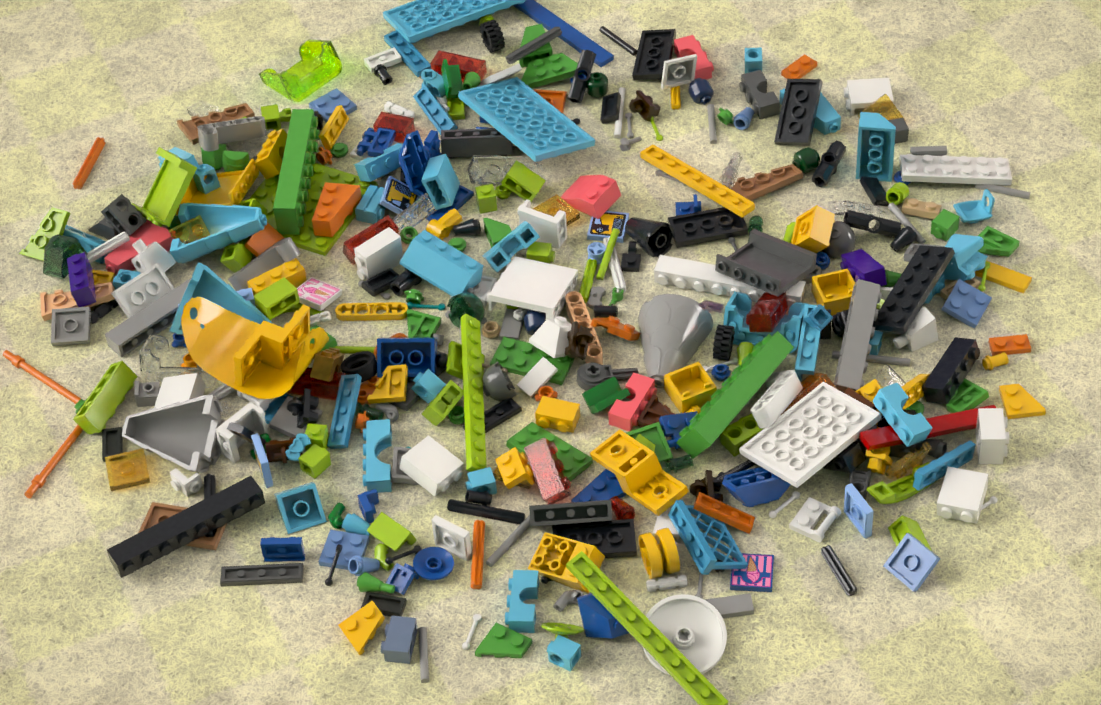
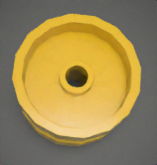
[638,528,680,579]

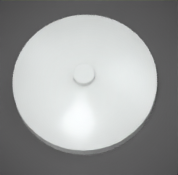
[642,594,727,676]

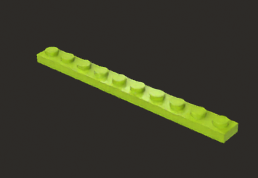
[461,313,487,472]
[566,551,729,705]

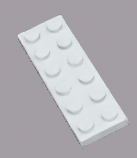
[899,154,1012,185]

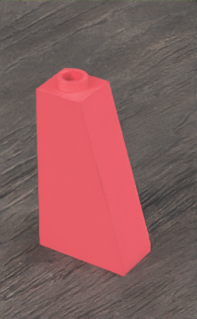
[104,220,177,275]

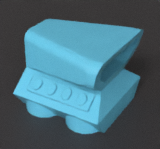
[943,234,988,281]

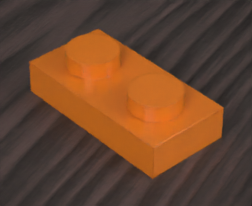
[781,54,817,79]
[988,334,1031,356]

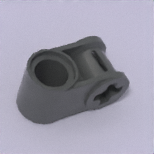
[849,470,872,501]

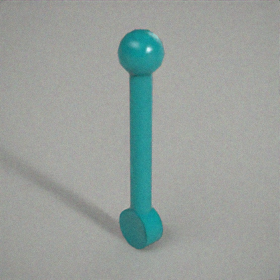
[406,302,445,311]

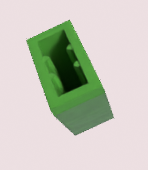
[519,24,553,68]

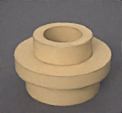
[482,321,501,339]

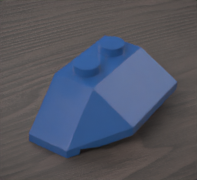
[398,130,432,203]
[723,467,791,507]

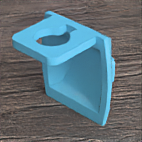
[953,189,995,224]

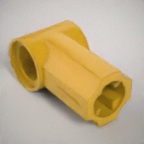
[426,208,462,241]

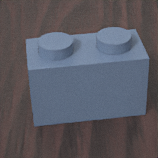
[381,616,418,664]

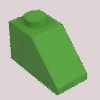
[483,218,512,248]

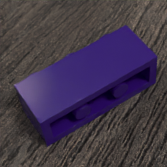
[840,249,887,287]
[67,252,96,307]

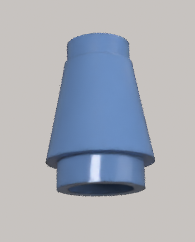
[734,107,754,130]
[348,555,380,576]

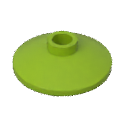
[541,622,584,639]

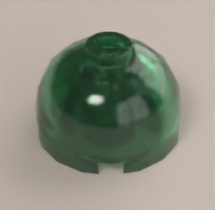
[447,292,485,329]

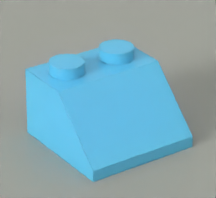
[274,482,327,534]

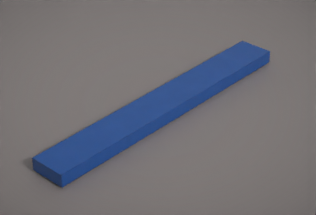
[513,0,614,67]

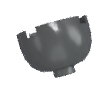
[822,221,856,258]
[483,362,518,401]

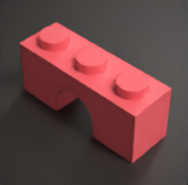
[674,35,714,80]
[608,372,657,431]

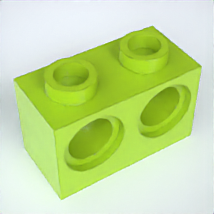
[421,380,464,426]
[720,413,764,457]

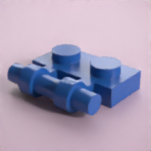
[356,128,396,157]
[424,130,442,160]
[659,411,698,449]

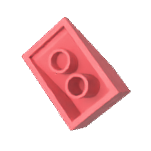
[558,175,621,219]

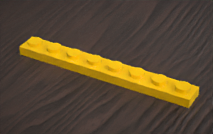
[640,144,755,218]

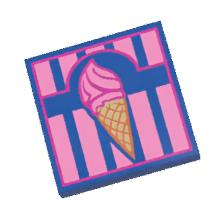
[730,553,774,592]

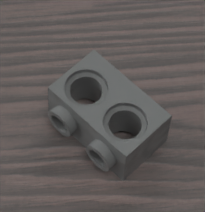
[101,194,146,236]

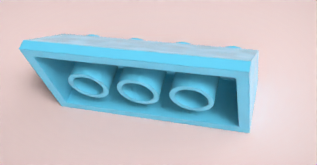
[856,112,896,182]
[400,230,484,300]

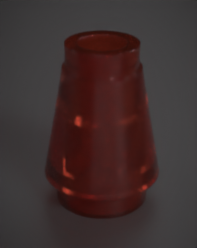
[610,496,635,520]

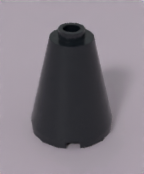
[625,217,675,258]

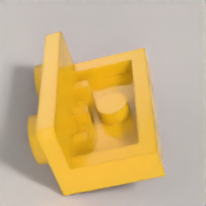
[495,447,535,490]

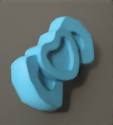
[285,433,311,461]

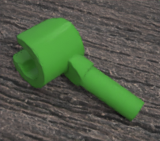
[609,287,624,306]

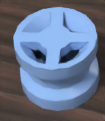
[587,242,606,264]

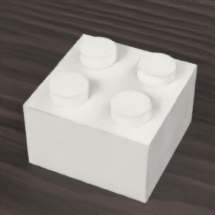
[975,408,1009,464]

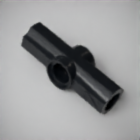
[567,50,596,103]
[812,140,846,187]
[843,209,901,238]
[390,268,422,296]

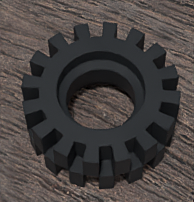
[480,19,505,53]
[713,324,735,361]

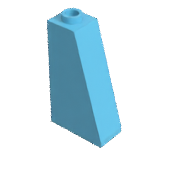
[779,89,841,135]

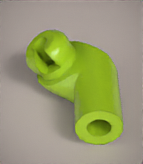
[374,543,394,571]

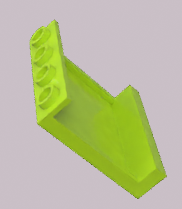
[131,147,197,227]

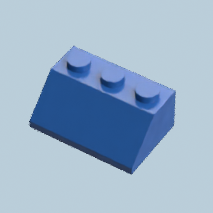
[377,337,437,377]

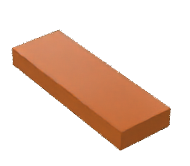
[693,492,755,534]

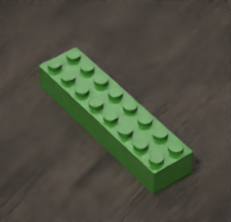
[273,109,320,235]
[676,331,794,459]

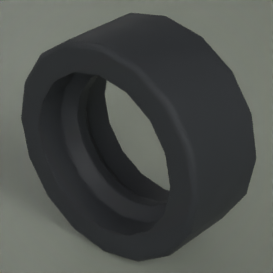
[340,351,377,382]

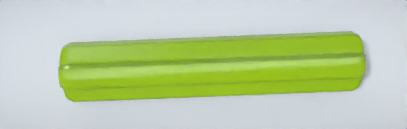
[579,259,597,303]

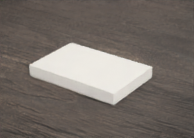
[111,263,175,319]

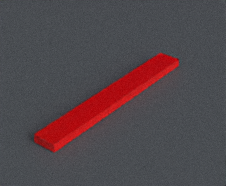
[859,405,996,451]

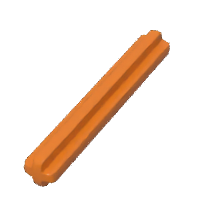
[72,137,106,189]
[471,520,485,589]

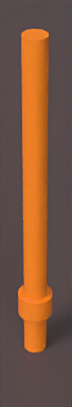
[3,350,81,404]
[24,425,83,498]

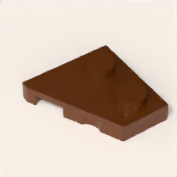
[637,394,675,437]

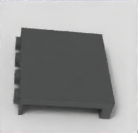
[715,229,817,296]

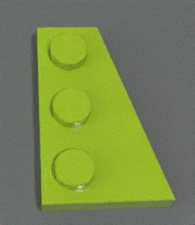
[19,207,70,264]

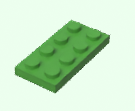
[490,337,575,385]
[506,422,593,484]

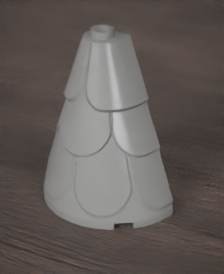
[638,294,714,388]
[122,395,225,473]

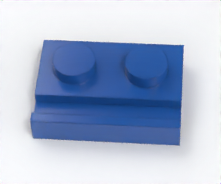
[260,537,305,562]

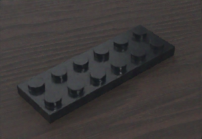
[872,245,955,333]

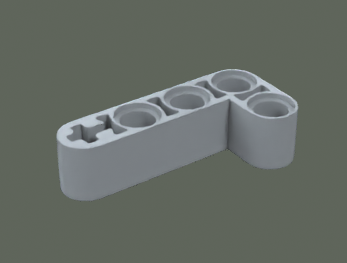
[197,116,266,151]
[228,237,301,291]

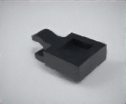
[621,241,641,272]

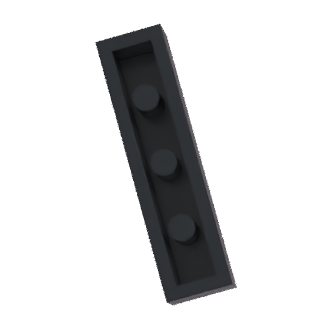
[922,337,980,404]

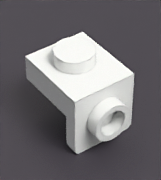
[170,468,203,497]

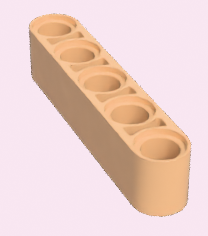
[565,291,603,365]

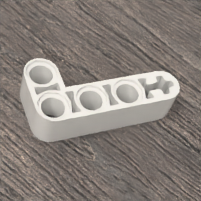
[751,370,803,428]

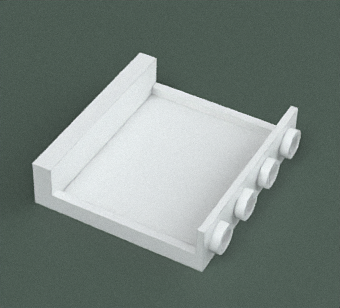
[486,256,578,320]

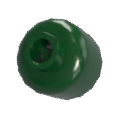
[586,72,608,98]
[792,147,820,174]

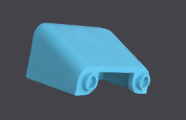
[723,292,807,353]

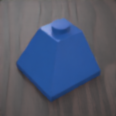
[577,585,629,639]

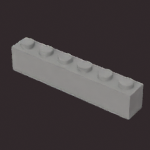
[105,278,191,358]
[833,279,882,392]

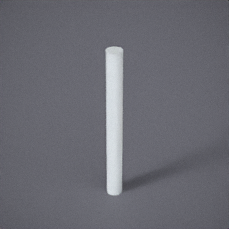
[614,87,625,139]

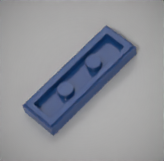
[426,185,474,221]

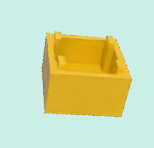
[791,205,835,253]
[811,269,855,316]
[664,361,717,413]

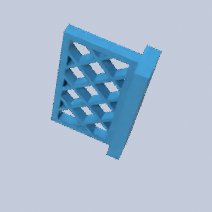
[668,500,748,575]

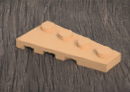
[40,282,115,321]

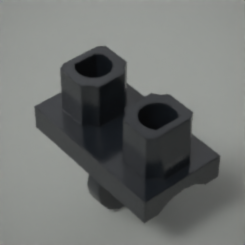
[287,388,319,428]

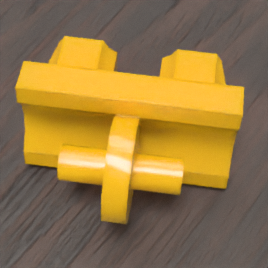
[865,446,893,475]

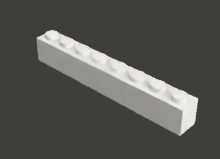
[654,255,806,308]

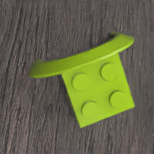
[254,277,324,321]

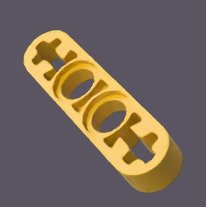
[335,302,408,321]
[901,374,930,410]

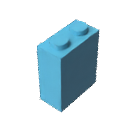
[421,154,460,210]

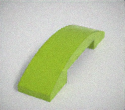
[867,462,937,504]

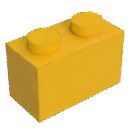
[535,396,581,433]

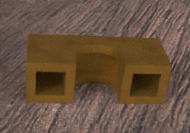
[310,347,345,382]

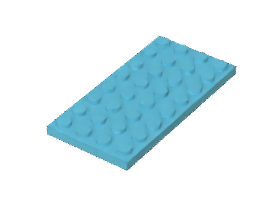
[383,0,526,43]
[458,77,595,162]

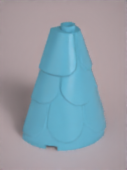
[170,203,267,263]
[169,262,273,335]

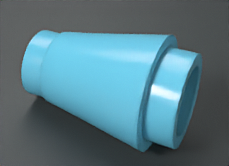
[342,513,371,536]

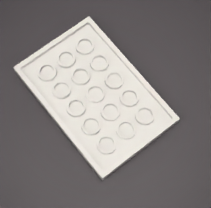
[739,382,882,488]

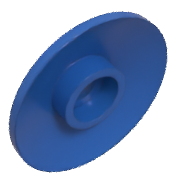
[413,547,454,580]

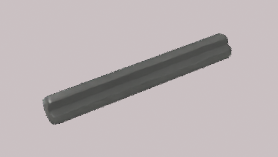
[506,27,562,64]

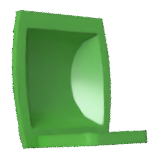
[222,150,250,172]

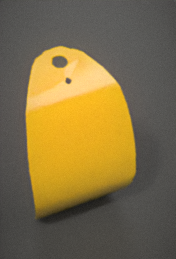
[181,296,329,399]

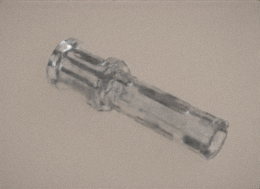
[719,152,743,189]

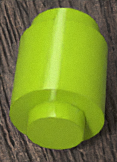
[886,182,909,205]

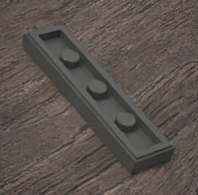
[220,563,304,587]

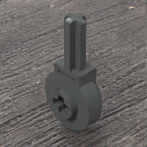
[576,362,638,391]

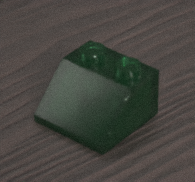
[43,234,88,279]

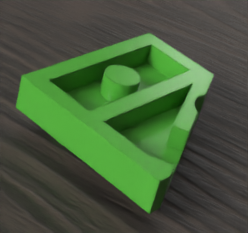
[978,226,1020,257]
[407,309,441,337]
[946,378,989,413]

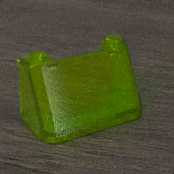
[259,39,342,102]

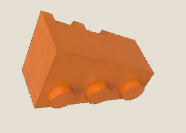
[312,182,362,237]

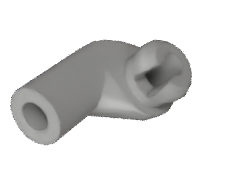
[376,403,399,422]
[553,590,584,612]

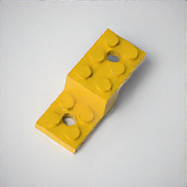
[233,304,310,386]
[590,430,689,516]

